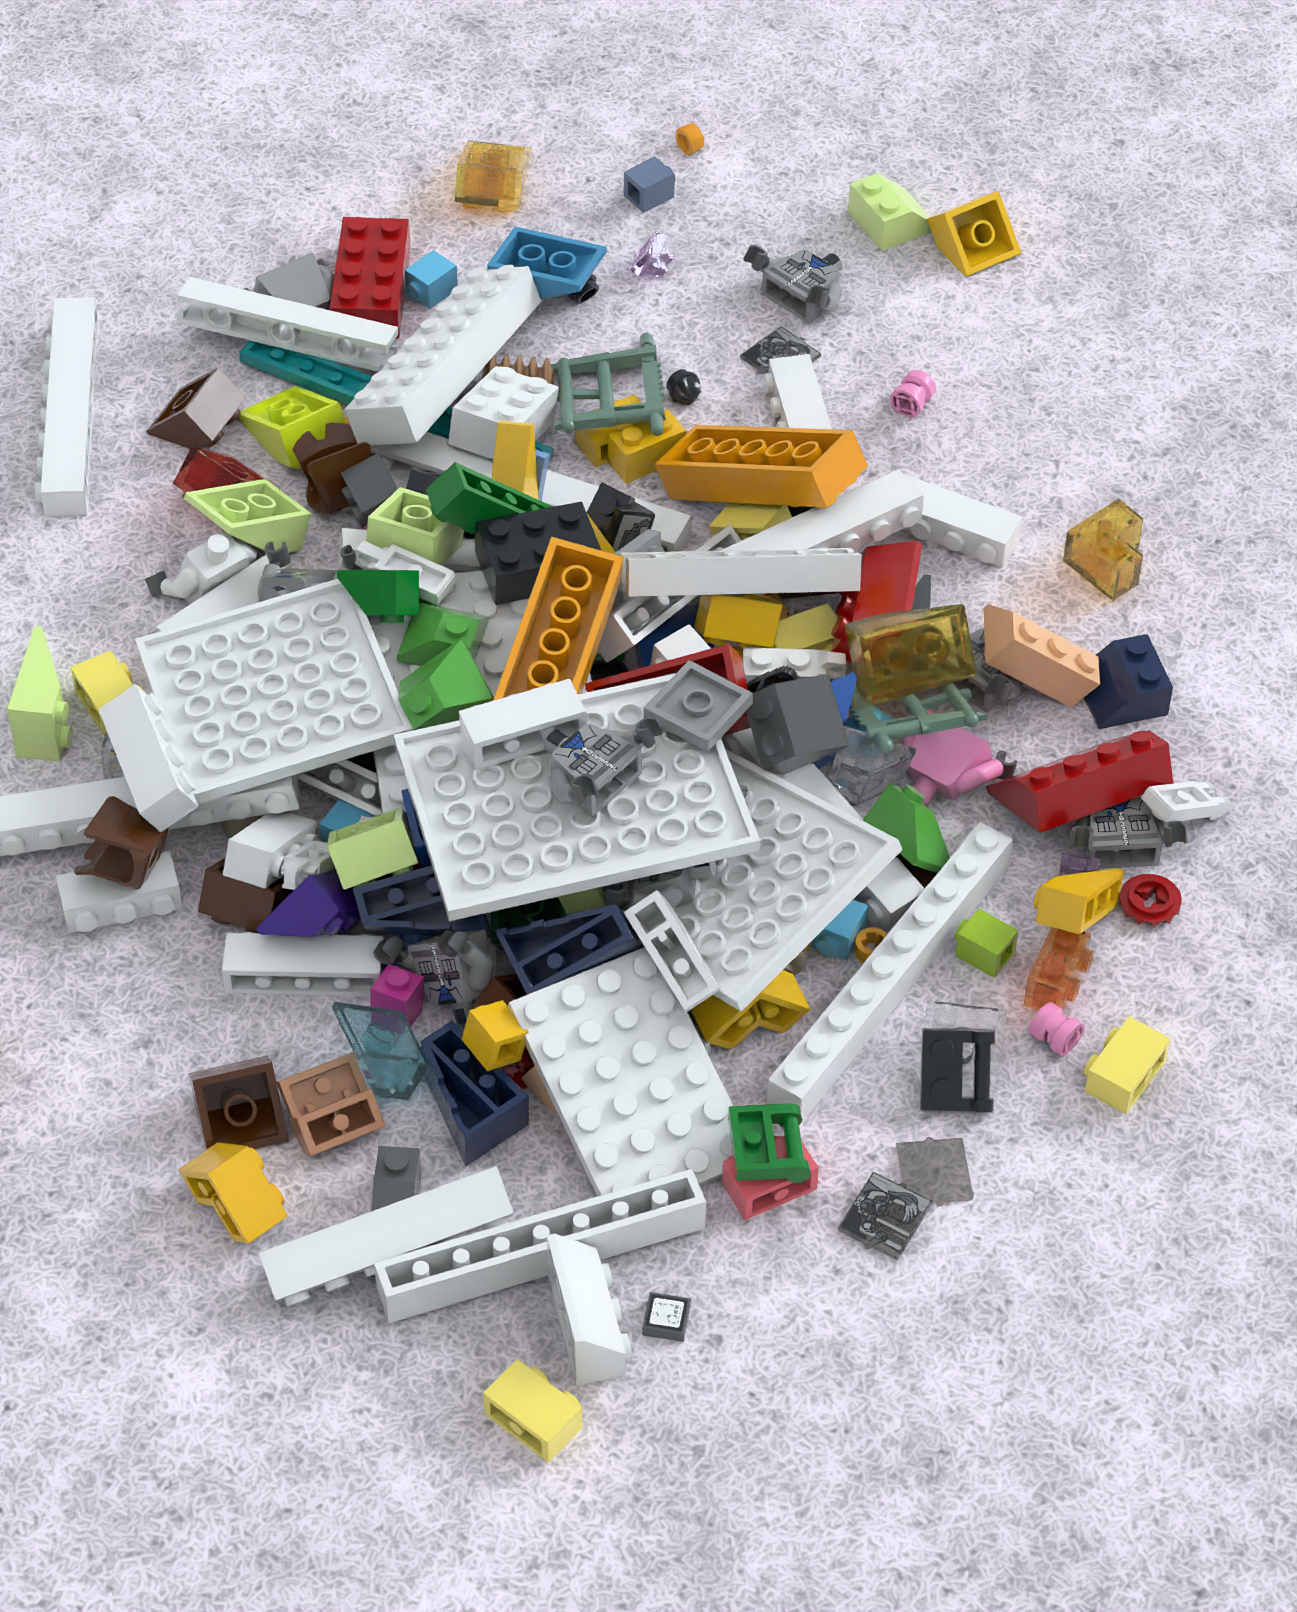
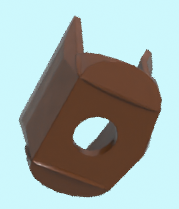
[292,423,371,514]
[74,796,169,890]

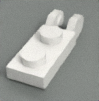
[1141,781,1232,822]

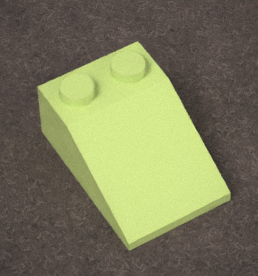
[184,479,311,553]
[7,626,73,762]

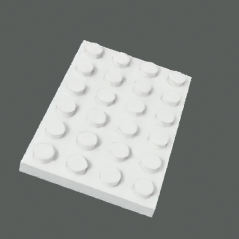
[508,947,733,1196]

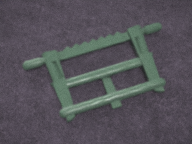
[551,333,665,436]
[833,665,987,754]

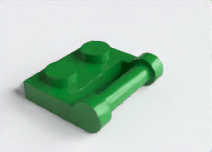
[728,1103,811,1183]

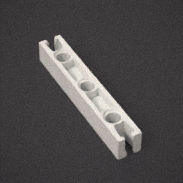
[177,277,398,372]
[619,548,862,597]

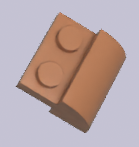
[276,1052,386,1157]

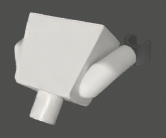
[145,532,257,605]

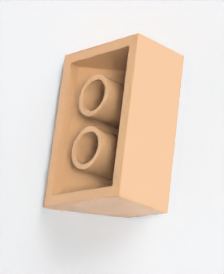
[983,604,1100,707]

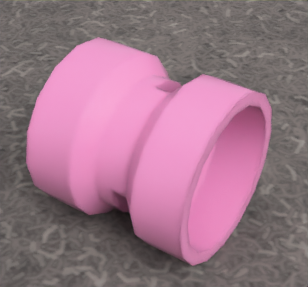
[890,370,936,418]
[1029,1002,1085,1057]

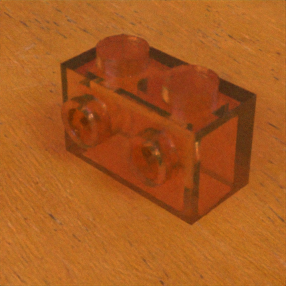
[1023,927,1094,1012]

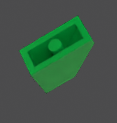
[337,570,419,623]

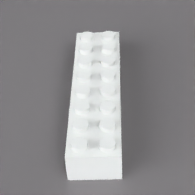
[344,265,541,445]

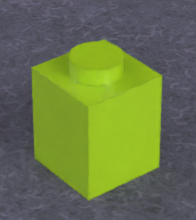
[954,909,1018,978]

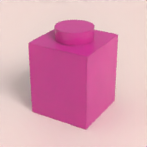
[370,964,424,1035]

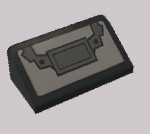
[605,502,655,552]

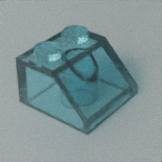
[332,1002,430,1100]

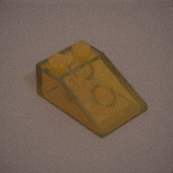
[454,140,532,212]
[845,604,977,706]

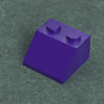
[256,871,361,937]

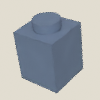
[624,156,676,213]

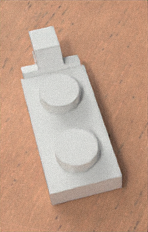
[355,540,457,606]
[743,647,846,683]
[281,841,335,890]

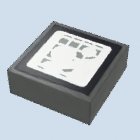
[642,1292,691,1342]

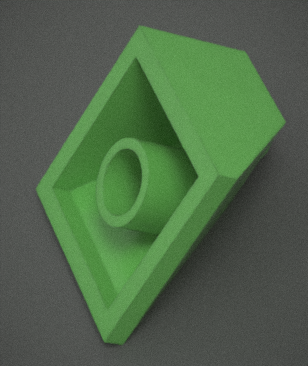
[397,602,489,666]
[398,639,494,730]
[863,783,950,873]

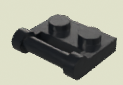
[920,1028,995,1112]

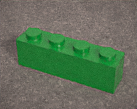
[426,462,553,534]

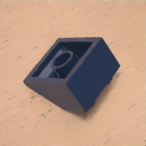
[1084,634,1173,729]

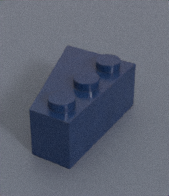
[353,865,491,938]
[495,904,644,995]
[421,1021,529,1167]

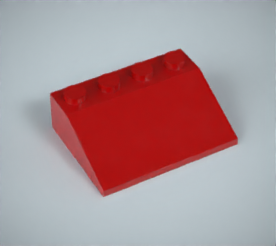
[986,730,1174,833]

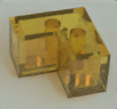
[1063,498,1144,601]

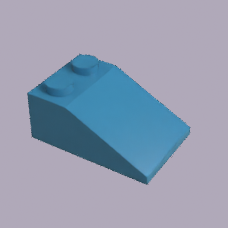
[487,226,607,300]

